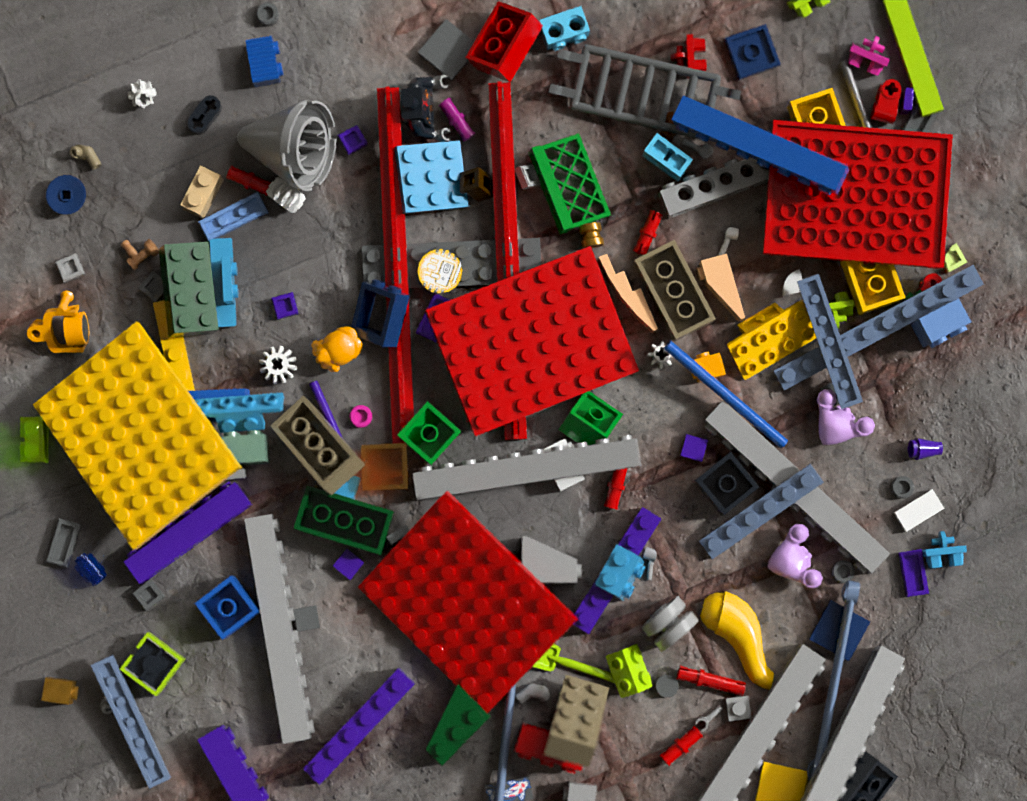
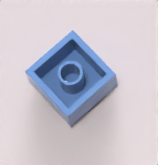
[911,298,971,348]

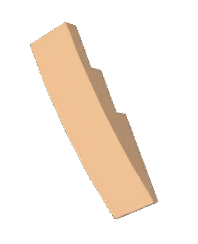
[598,254,658,333]

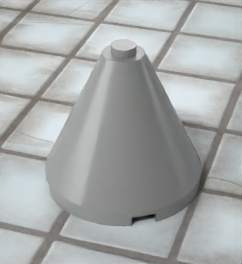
[237,100,336,191]

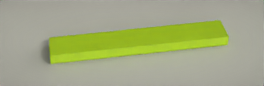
[882,0,944,118]

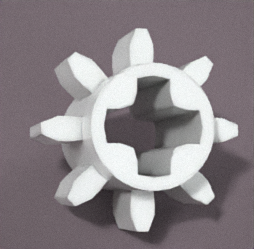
[127,79,156,109]
[647,341,673,369]

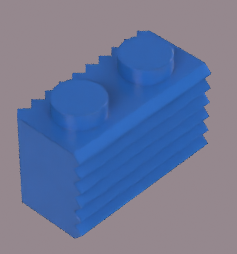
[245,35,284,87]

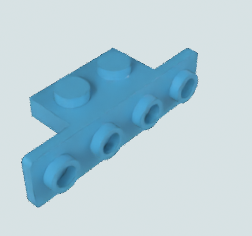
[210,238,239,328]
[195,393,284,433]

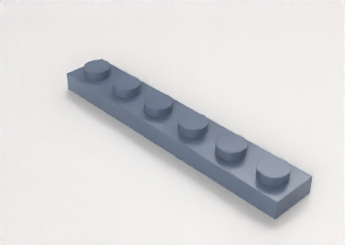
[797,274,863,409]
[699,463,824,559]
[91,655,171,789]

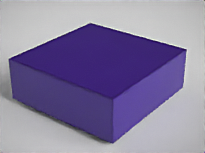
[899,88,914,115]
[338,125,368,156]
[271,292,299,320]
[680,434,708,462]
[333,549,364,580]

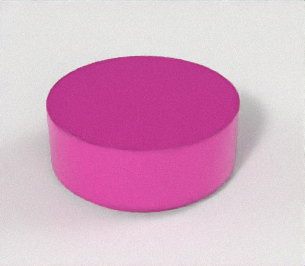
[350,405,372,428]

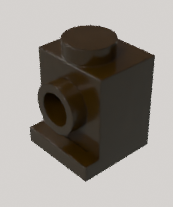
[460,167,493,202]

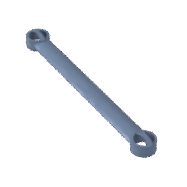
[807,580,860,781]
[495,684,516,801]

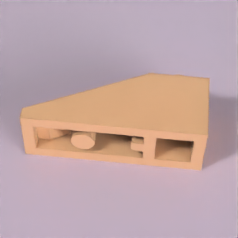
[697,254,745,322]

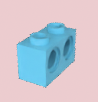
[539,6,590,51]
[642,133,693,182]

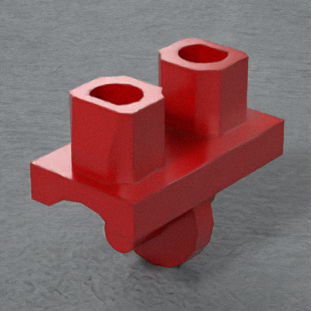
[670,34,707,79]

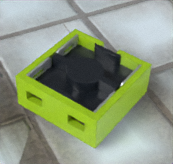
[120,632,185,696]

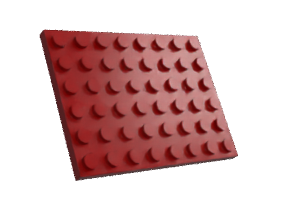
[763,120,953,269]
[425,246,639,437]
[358,491,578,713]

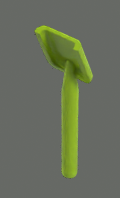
[533,645,615,683]

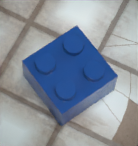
[195,575,260,640]

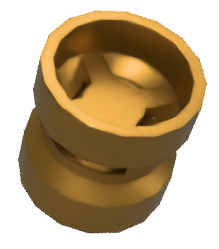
[579,222,604,249]

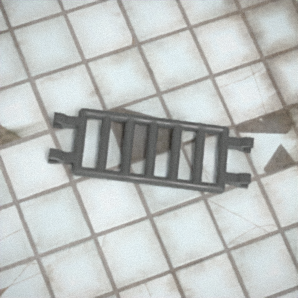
[549,44,741,139]

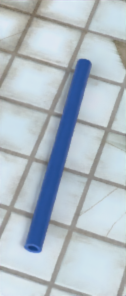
[664,341,788,448]

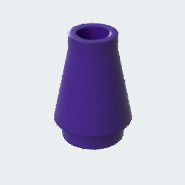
[908,438,943,460]

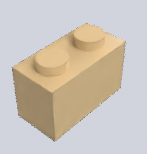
[180,165,224,219]

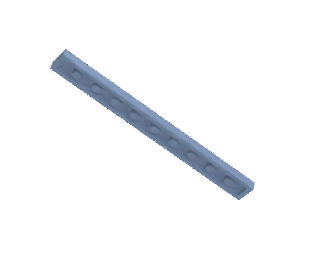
[774,265,984,390]

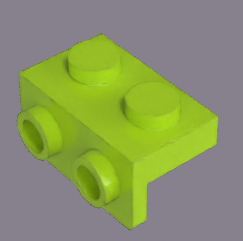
[606,644,653,698]

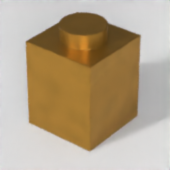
[42,677,79,705]

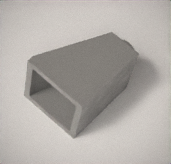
[522,536,582,583]

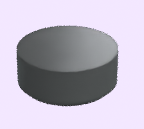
[256,2,279,26]
[890,476,914,499]
[831,561,855,583]
[655,675,679,698]

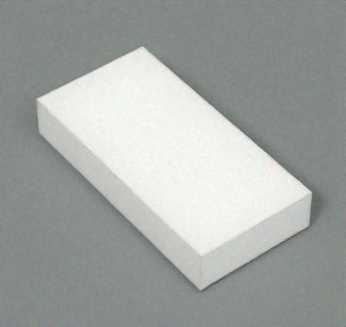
[894,489,944,532]

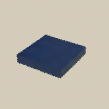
[724,24,781,80]
[809,600,870,661]

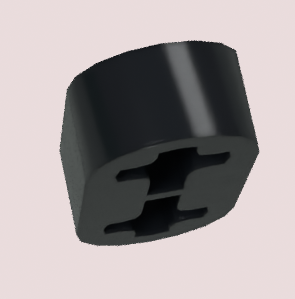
[187,95,222,135]

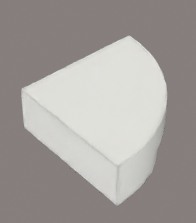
[782,269,802,297]

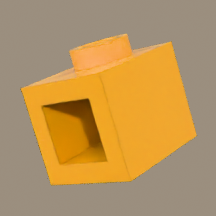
[691,352,726,383]

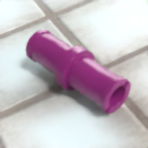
[438,98,475,142]

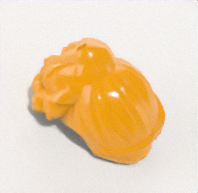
[311,326,363,372]

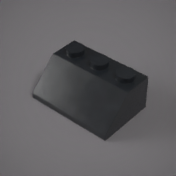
[837,751,898,801]

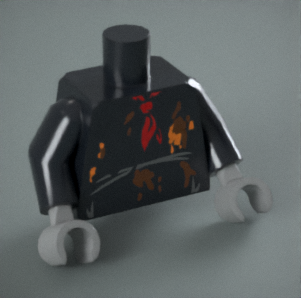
[401,75,450,143]

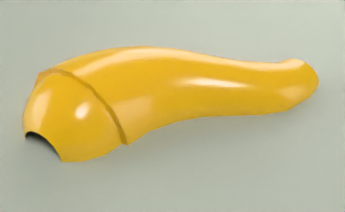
[700,591,774,690]

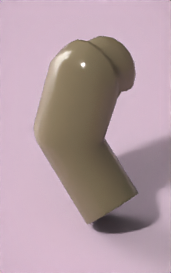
[70,145,102,170]

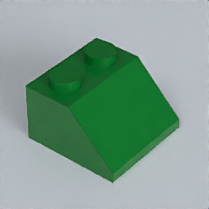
[558,391,623,446]
[398,401,461,466]

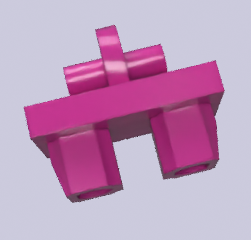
[848,36,889,76]

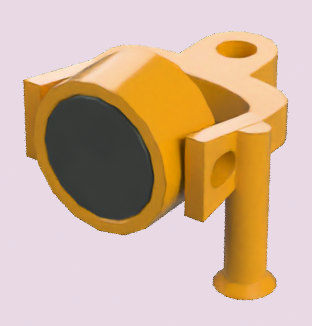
[27,291,89,353]

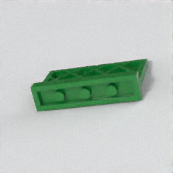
[528,133,611,235]

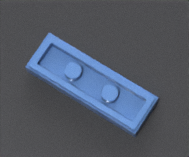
[198,192,268,242]

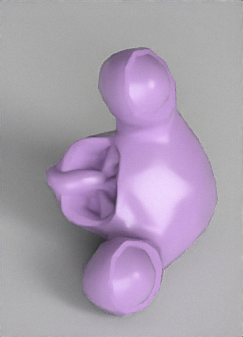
[817,389,875,445]
[768,524,823,588]

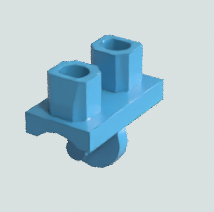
[922,531,967,568]

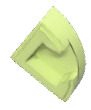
[944,243,967,274]

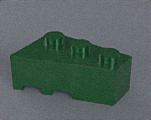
[426,684,491,766]

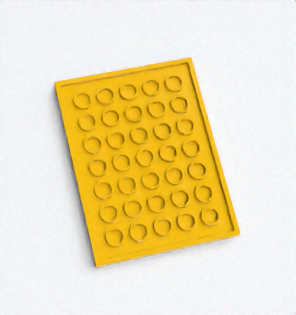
[33,322,241,550]

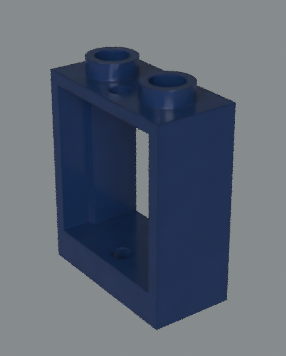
[351,279,410,347]

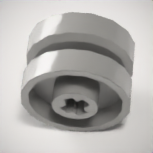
[641,596,699,652]

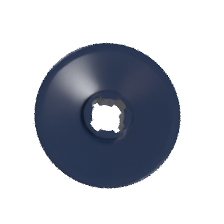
[46,175,86,215]

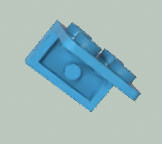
[595,544,645,601]

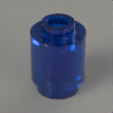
[74,553,107,587]

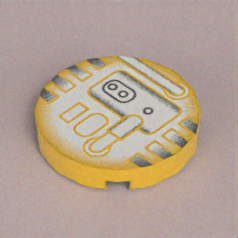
[418,249,462,294]

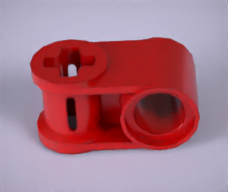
[871,79,901,124]

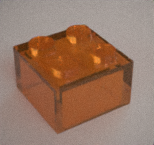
[361,443,409,492]

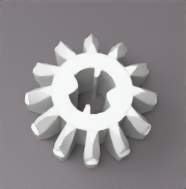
[266,177,306,213]
[259,346,297,384]

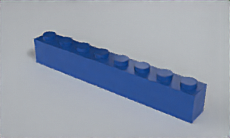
[672,96,849,195]

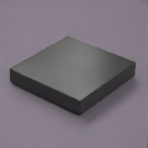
[418,19,474,81]

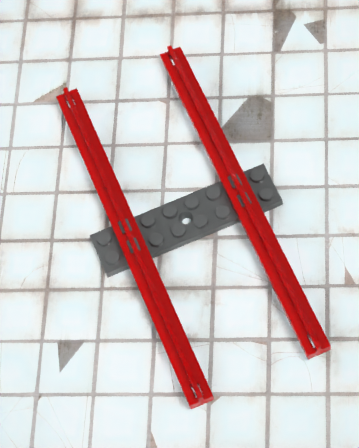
[362,81,541,445]

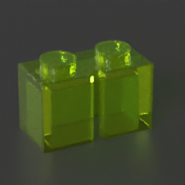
[20,417,48,464]

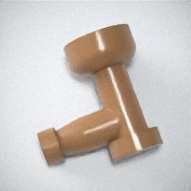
[121,239,159,270]

